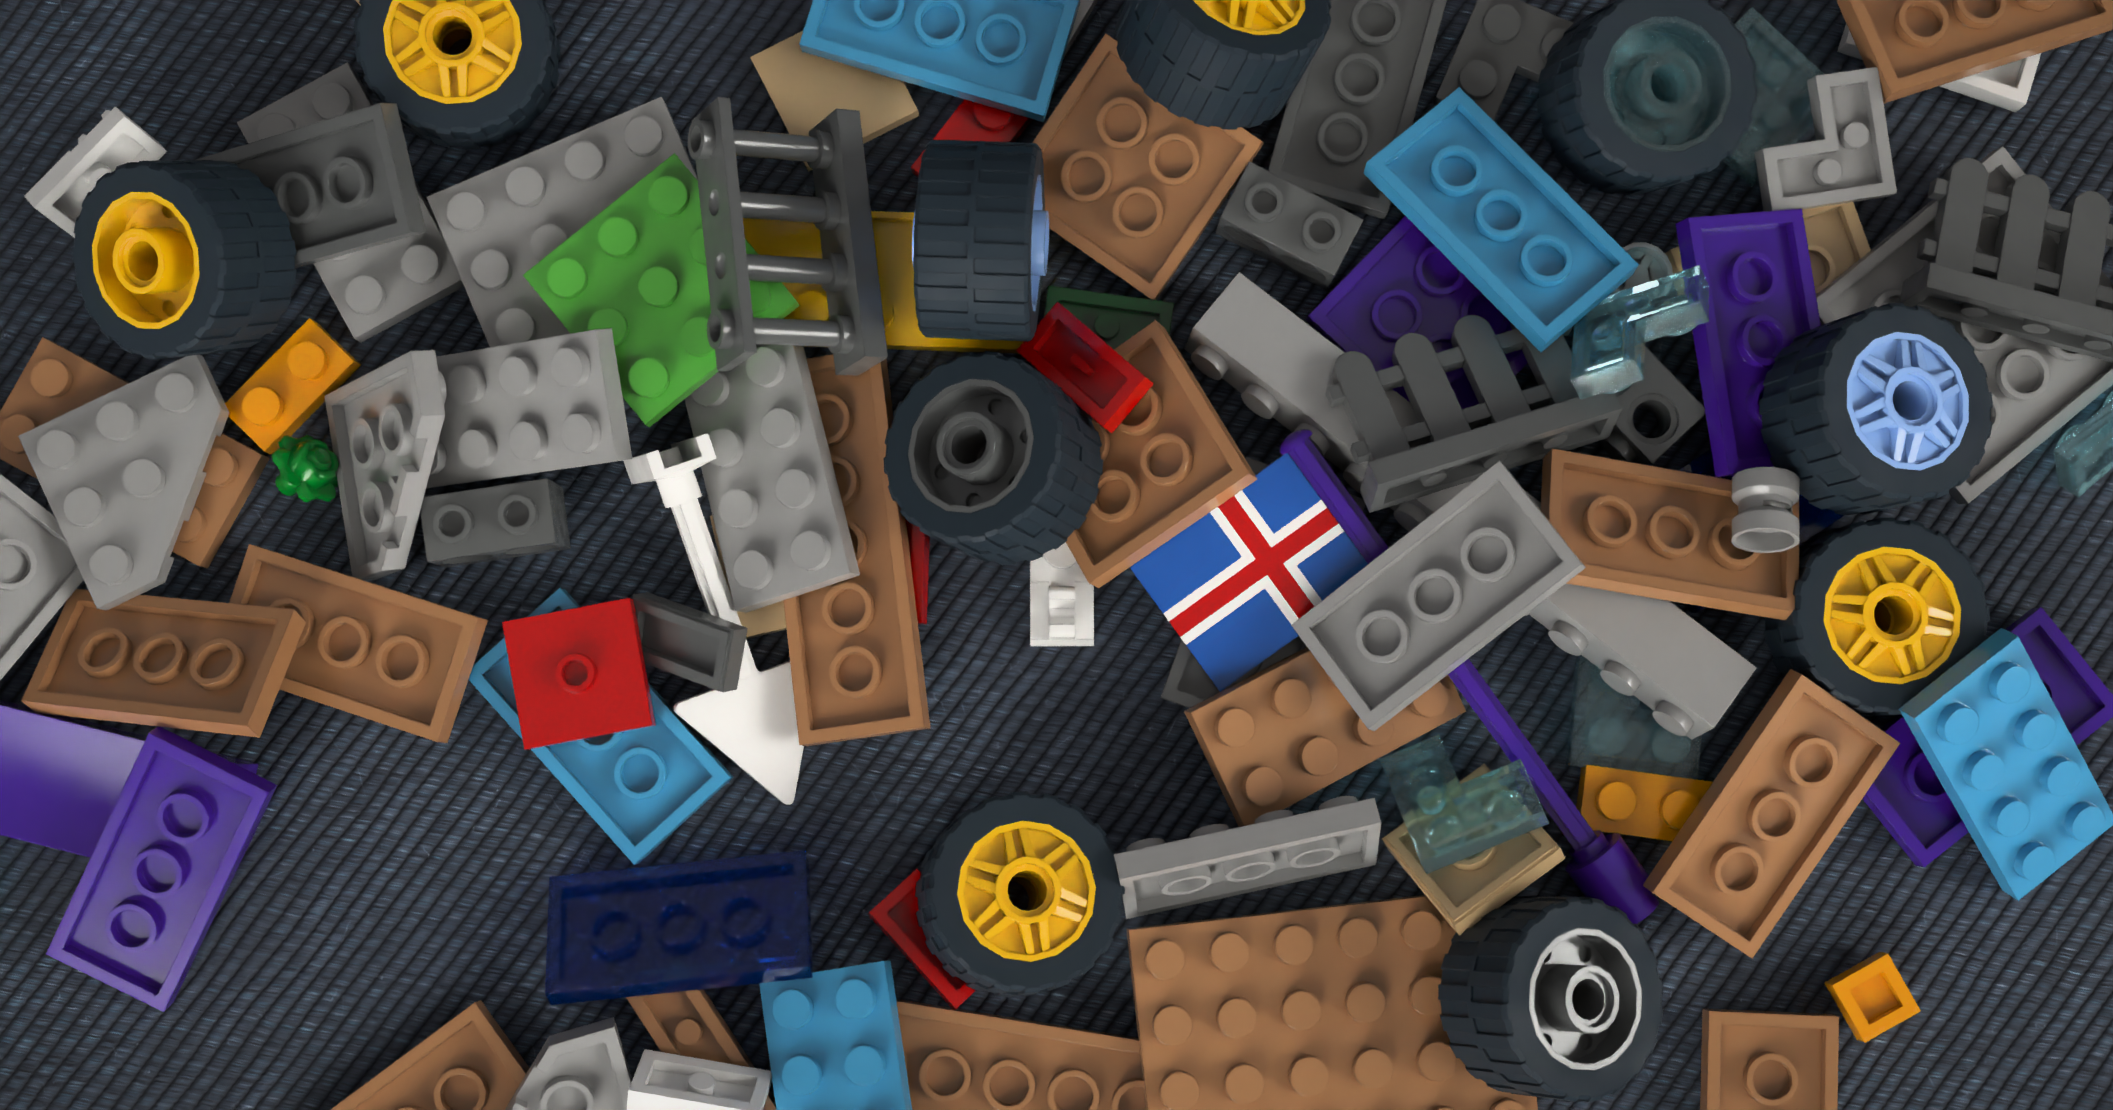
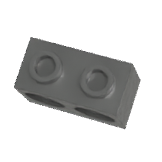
[1215,161,1363,290]
[1574,318,1705,465]
[420,478,571,568]

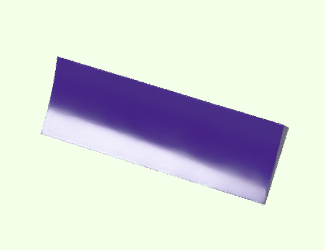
[0,700,259,858]

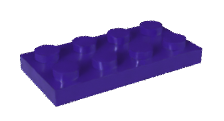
[1675,209,1821,477]
[1862,607,2113,867]
[46,727,277,1012]

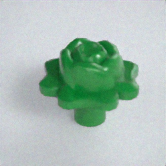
[271,435,339,502]

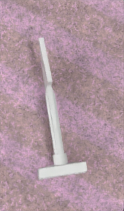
[623,433,804,805]

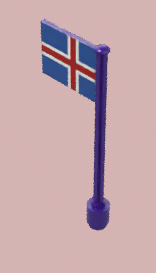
[1130,429,1659,924]

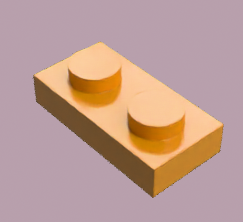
[225,318,361,454]
[1576,765,1713,841]

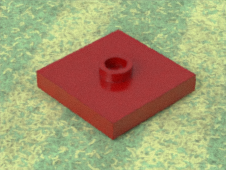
[502,598,656,750]

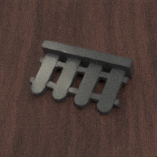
[1899,158,2113,362]
[1325,315,1623,513]

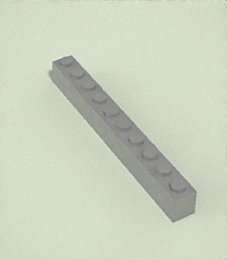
[1184,272,1757,740]

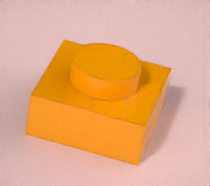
[1825,952,1921,1043]

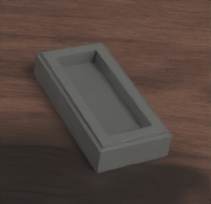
[633,592,748,693]

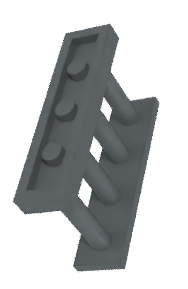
[688,97,888,376]

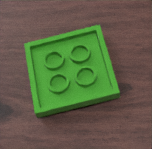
[523,153,800,428]

